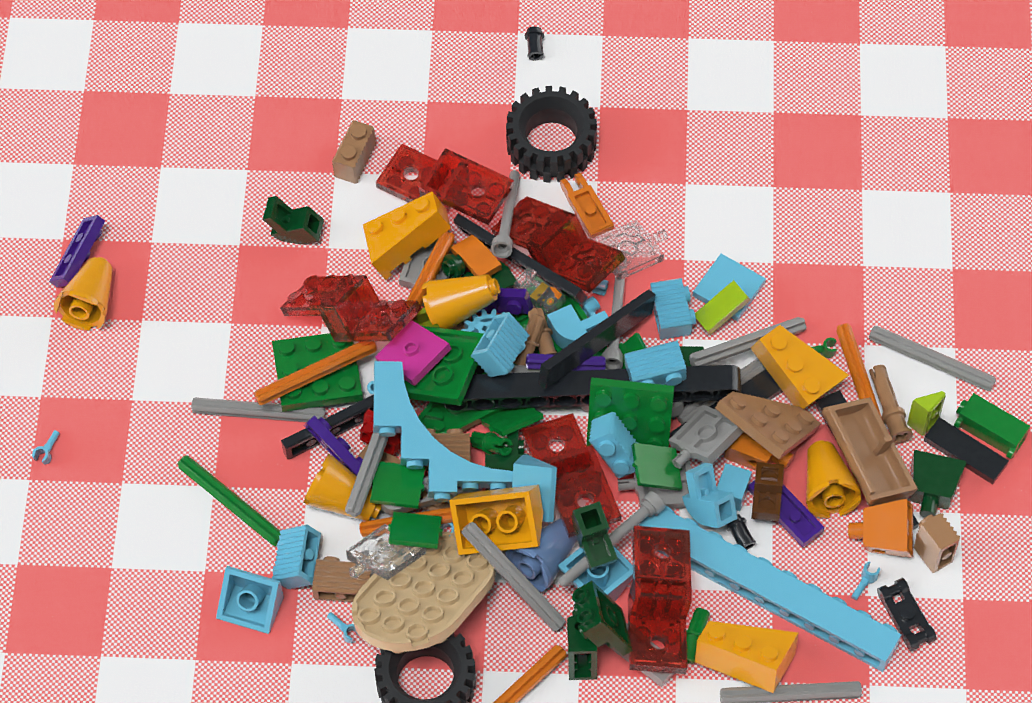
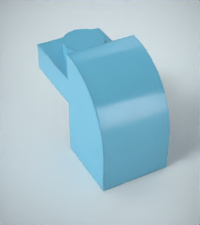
[547,304,608,349]
[682,463,737,528]

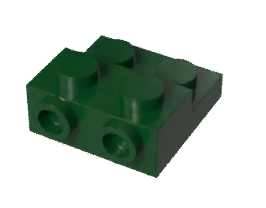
[572,580,633,656]

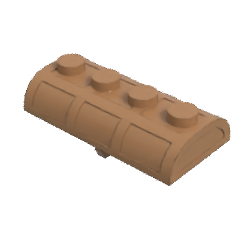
[822,397,918,507]

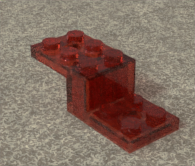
[376,144,514,225]
[491,196,626,293]
[280,274,422,342]
[522,413,622,538]
[628,526,692,674]

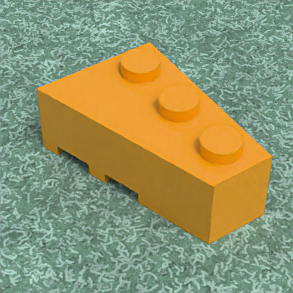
[363,192,451,280]
[751,325,849,409]
[695,621,799,693]

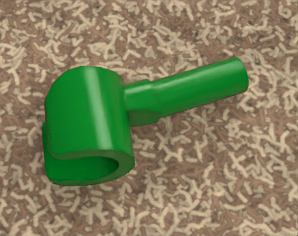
[811,337,838,359]

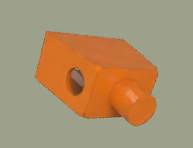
[724,432,794,471]
[848,499,913,557]

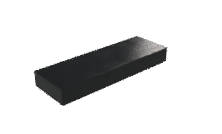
[924,417,1009,484]

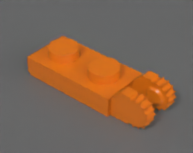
[560,172,614,240]

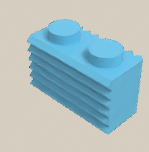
[650,278,696,340]
[471,312,530,377]
[624,341,687,386]
[589,412,638,478]
[272,524,321,590]

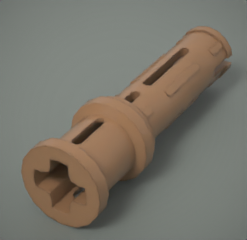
[869,364,913,444]

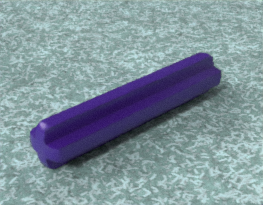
[525,354,606,371]

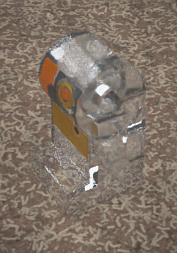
[514,266,566,317]

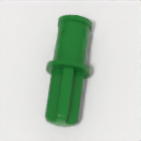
[470,431,513,456]
[677,607,710,664]

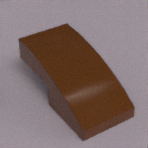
[751,462,784,522]

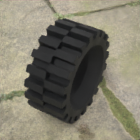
[506,86,597,183]
[374,633,476,703]

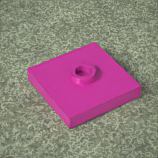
[375,320,451,386]

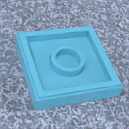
[692,253,766,322]

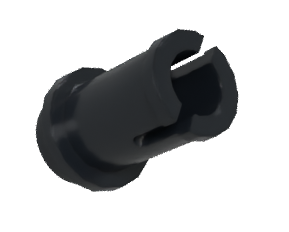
[524,26,545,61]
[726,514,756,550]

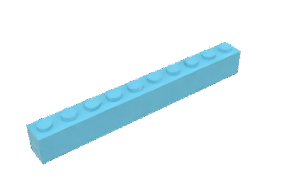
[636,506,902,672]

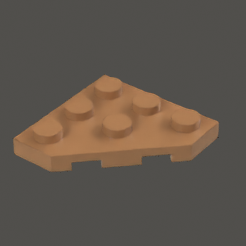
[715,391,821,459]

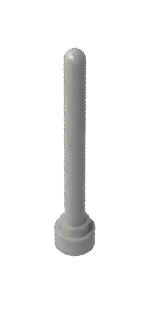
[491,170,520,258]
[602,262,626,369]
[559,491,666,587]

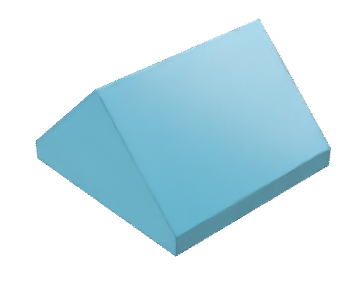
[512,454,557,522]
[558,546,638,601]
[216,566,284,634]

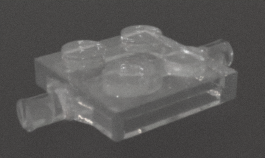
[586,220,668,281]
[346,524,426,580]

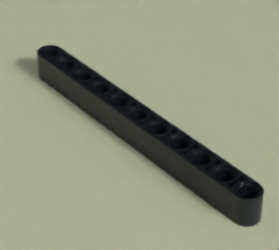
[444,365,742,411]

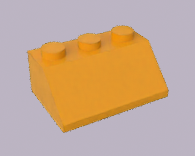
[449,485,543,555]

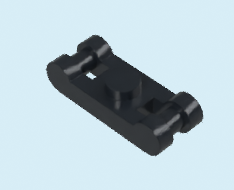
[877,577,937,651]

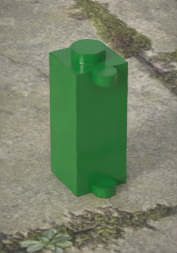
[954,393,1030,459]

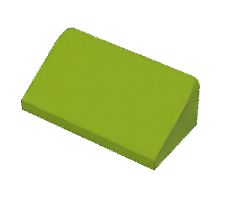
[695,280,751,335]
[907,391,946,436]

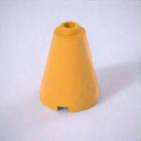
[54,257,113,331]
[422,275,500,329]
[806,440,861,518]
[303,454,382,521]

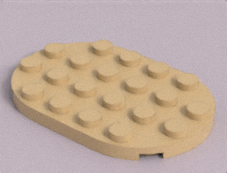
[352,532,496,653]

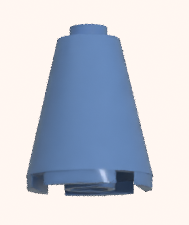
[505,518,577,592]

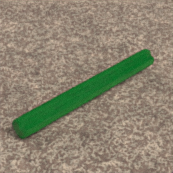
[177,455,281,546]

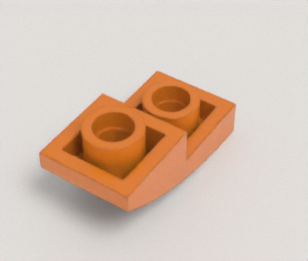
[450,235,501,276]

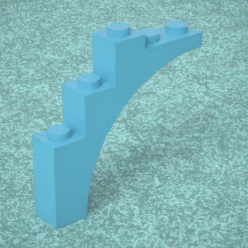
[373,361,513,502]

